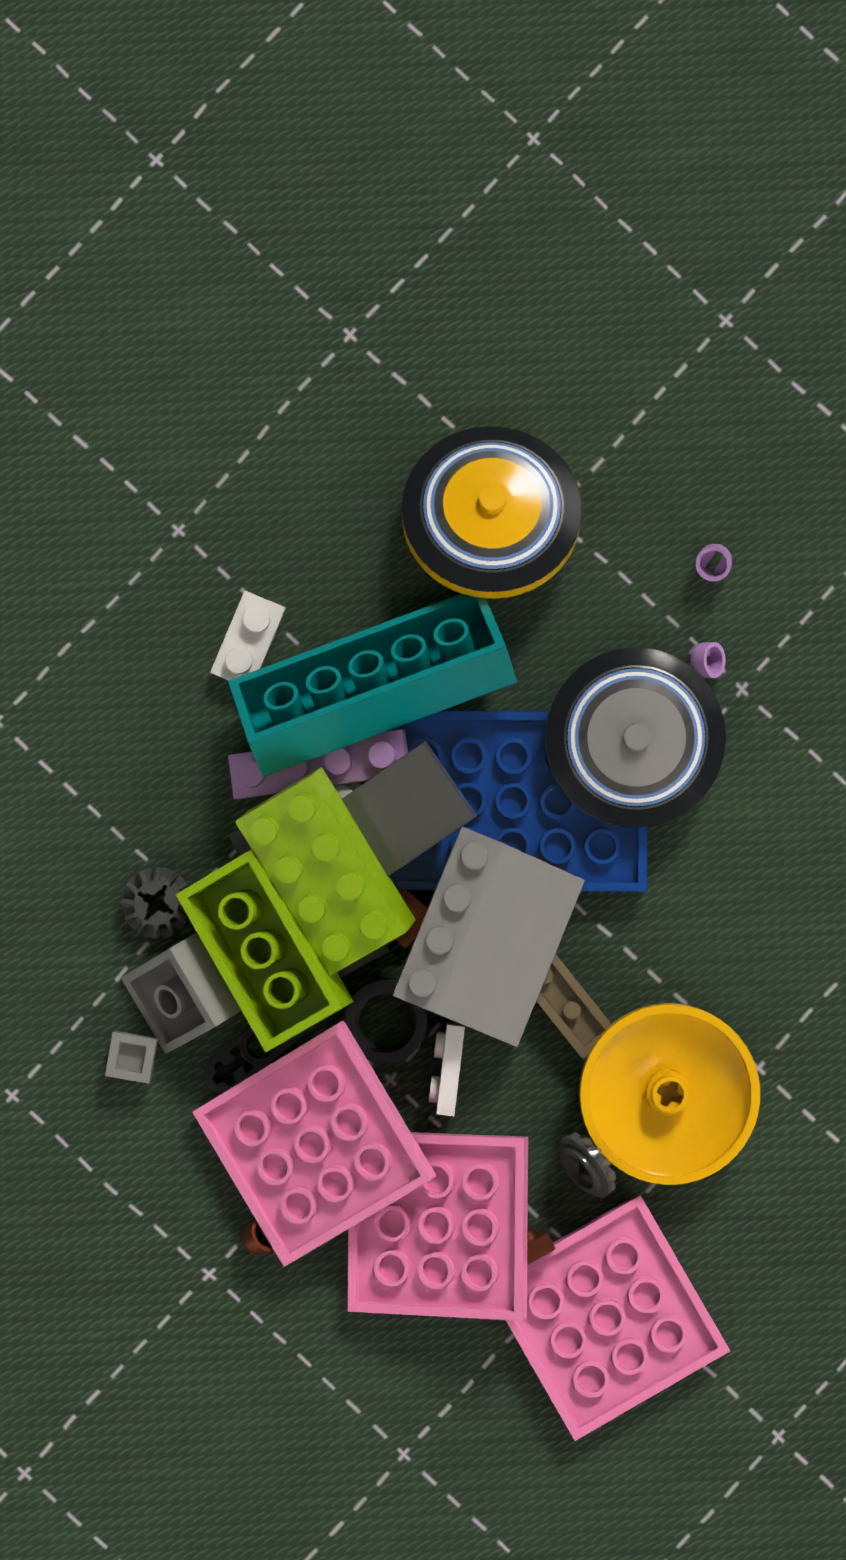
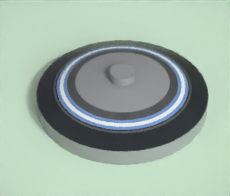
[545,648,726,828]

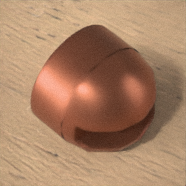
[241,1220,274,1256]

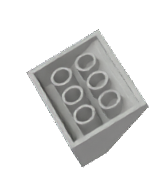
[392,827,585,1047]

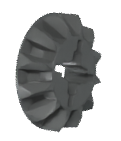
[121,867,189,939]
[558,1132,616,1198]

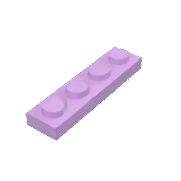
[228,730,408,800]

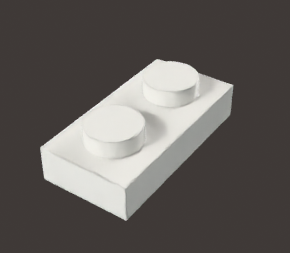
[210,590,286,681]
[428,1022,465,1116]

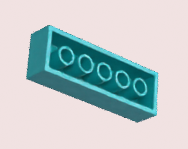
[228,594,517,777]

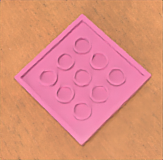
[192,1020,437,1267]
[348,1132,528,1321]
[505,1193,730,1441]

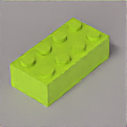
[234,767,416,976]
[176,849,354,1053]

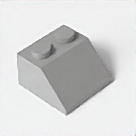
[121,933,242,1054]

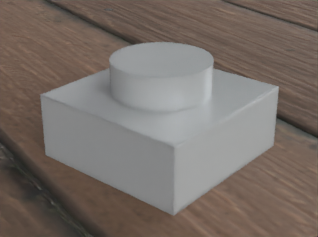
[105,1030,158,1084]

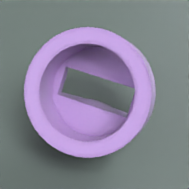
[696,544,732,582]
[688,642,726,678]

